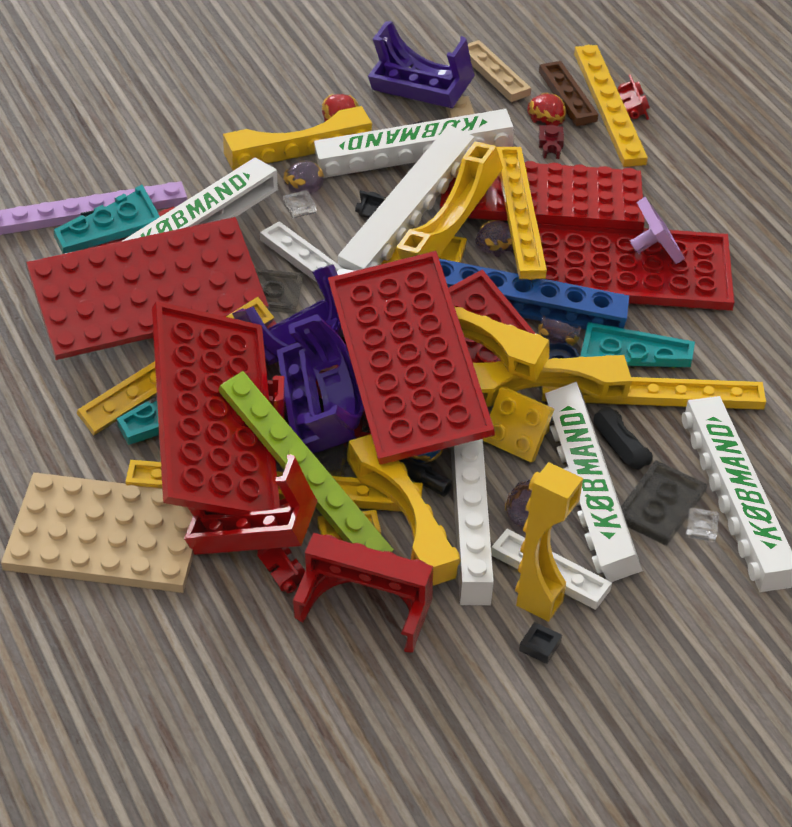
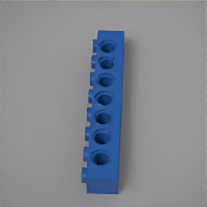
[439,259,629,330]

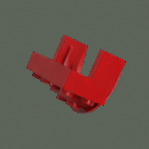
[184,454,318,555]
[293,533,433,652]

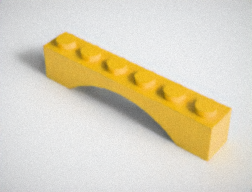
[223,106,372,171]
[396,142,503,259]
[455,307,550,382]
[473,355,632,407]
[347,435,460,586]
[515,462,583,622]

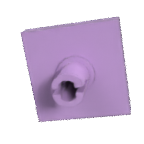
[630,197,685,264]

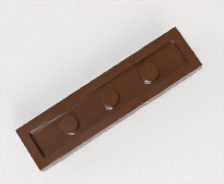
[539,61,599,126]

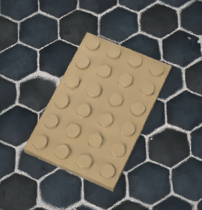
[1,472,194,593]

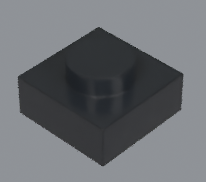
[519,622,562,664]

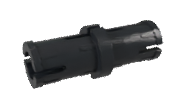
[399,457,453,497]

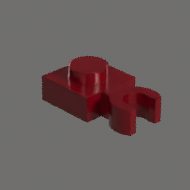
[538,125,564,159]

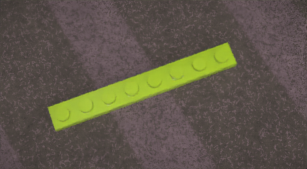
[218,371,394,552]

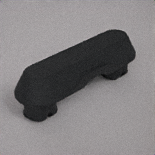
[593,407,653,470]

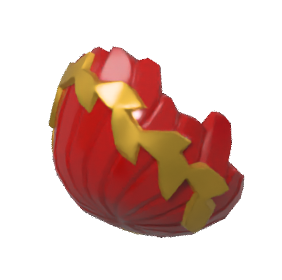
[527,93,566,126]
[322,94,359,121]

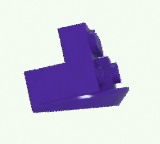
[368,21,475,109]
[232,264,343,365]
[277,314,364,454]

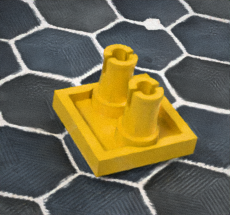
[483,387,554,462]

